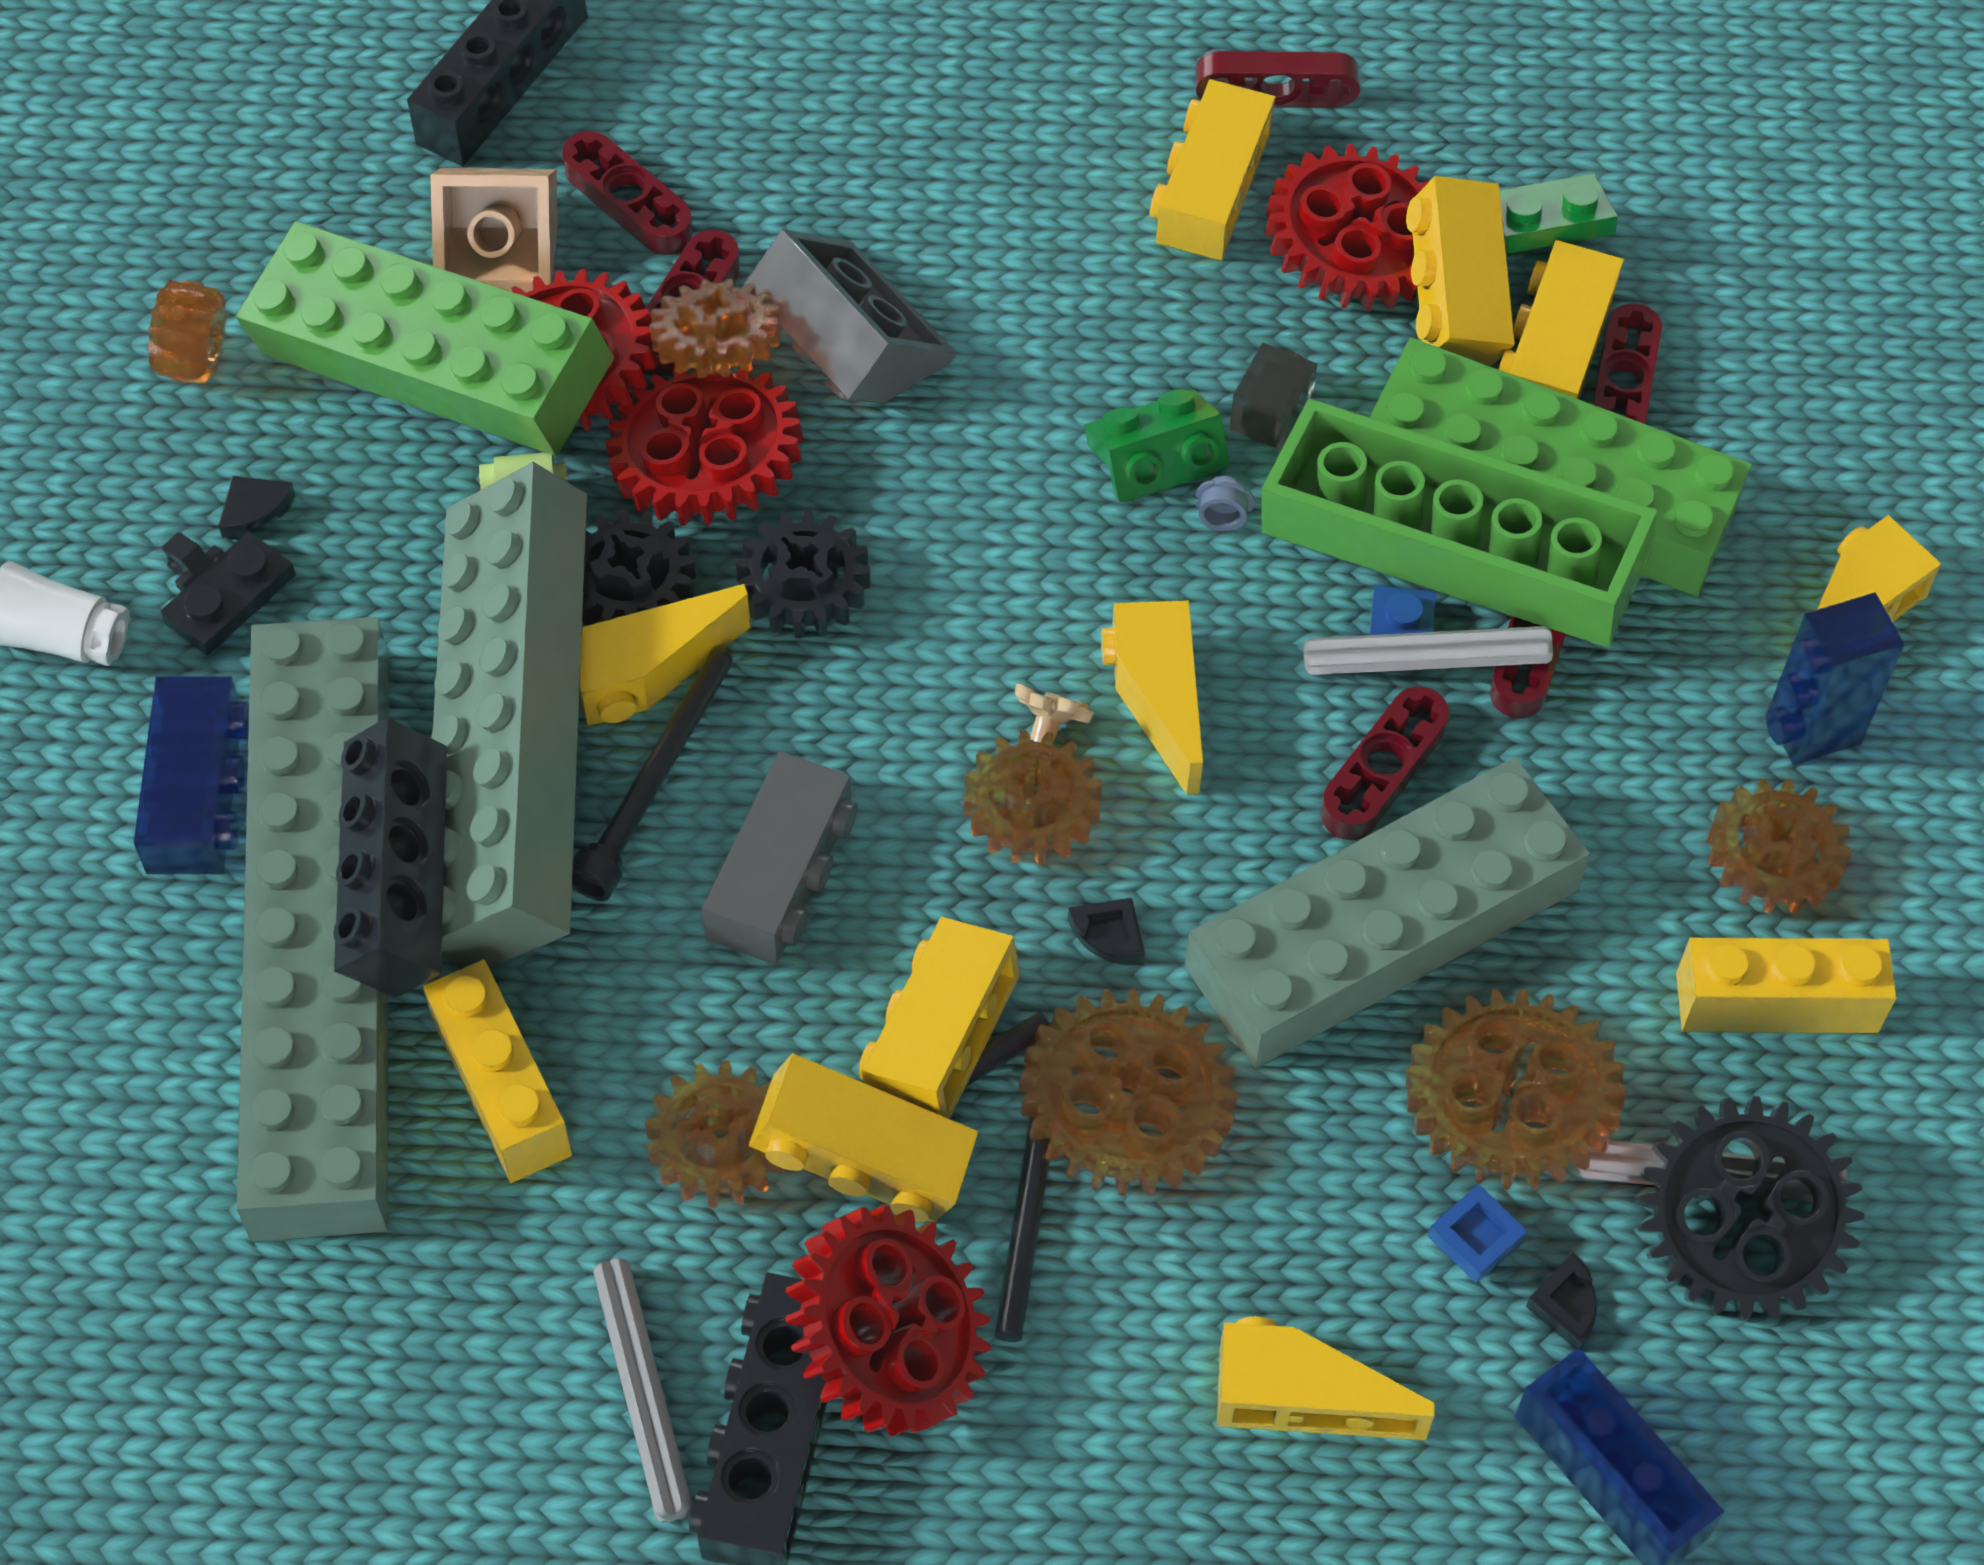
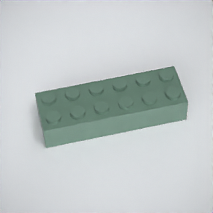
[1185,757,1590,1069]

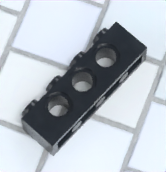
[407,0,588,167]
[333,717,447,998]
[689,1272,828,1565]

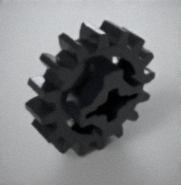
[582,510,696,626]
[736,510,871,638]

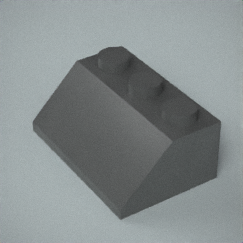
[744,229,957,404]

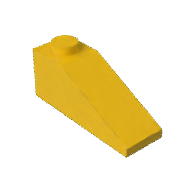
[1786,515,1941,693]
[579,584,751,727]
[1101,600,1203,795]
[1217,1316,1434,1440]

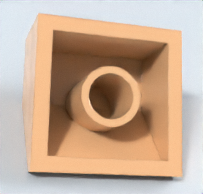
[430,168,558,293]

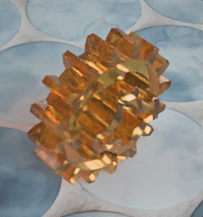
[650,279,781,378]
[963,730,1102,865]
[1706,778,1852,914]
[645,1061,785,1208]

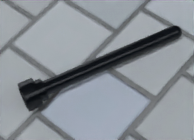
[572,649,733,901]

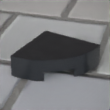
[218,476,296,538]
[1068,897,1145,965]
[1526,1252,1597,1352]

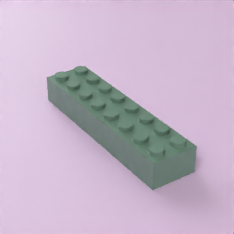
[431,462,587,969]

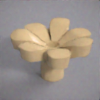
[1014,683,1095,746]

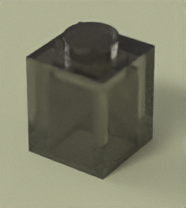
[1229,342,1317,450]

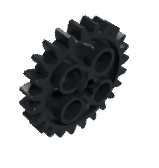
[1635,1096,1864,1320]

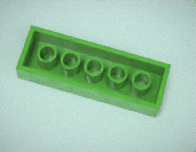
[235,221,614,456]
[1369,337,1752,597]
[1261,398,1658,648]

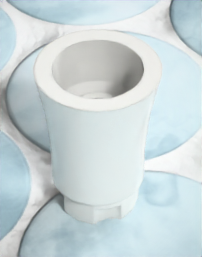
[0,561,130,666]

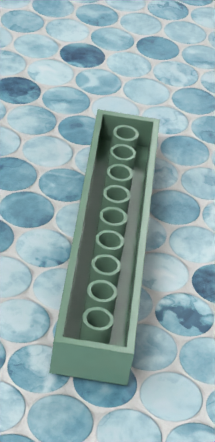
[237,617,389,1242]

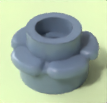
[1196,476,1255,531]

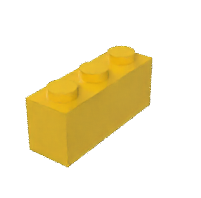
[1149,79,1275,261]
[1406,176,1515,367]
[1499,240,1624,399]
[859,917,1020,1119]
[1676,938,1896,1033]
[423,959,572,1184]
[748,1053,979,1223]

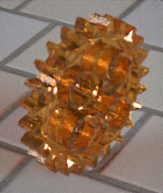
[1018,988,1238,1196]
[1406,989,1626,1190]

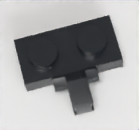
[161,531,296,655]

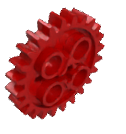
[1264,144,1429,311]
[511,269,659,431]
[605,359,804,526]
[785,1205,991,1436]

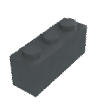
[702,751,858,965]

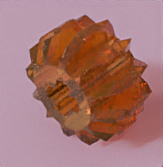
[146,280,228,384]

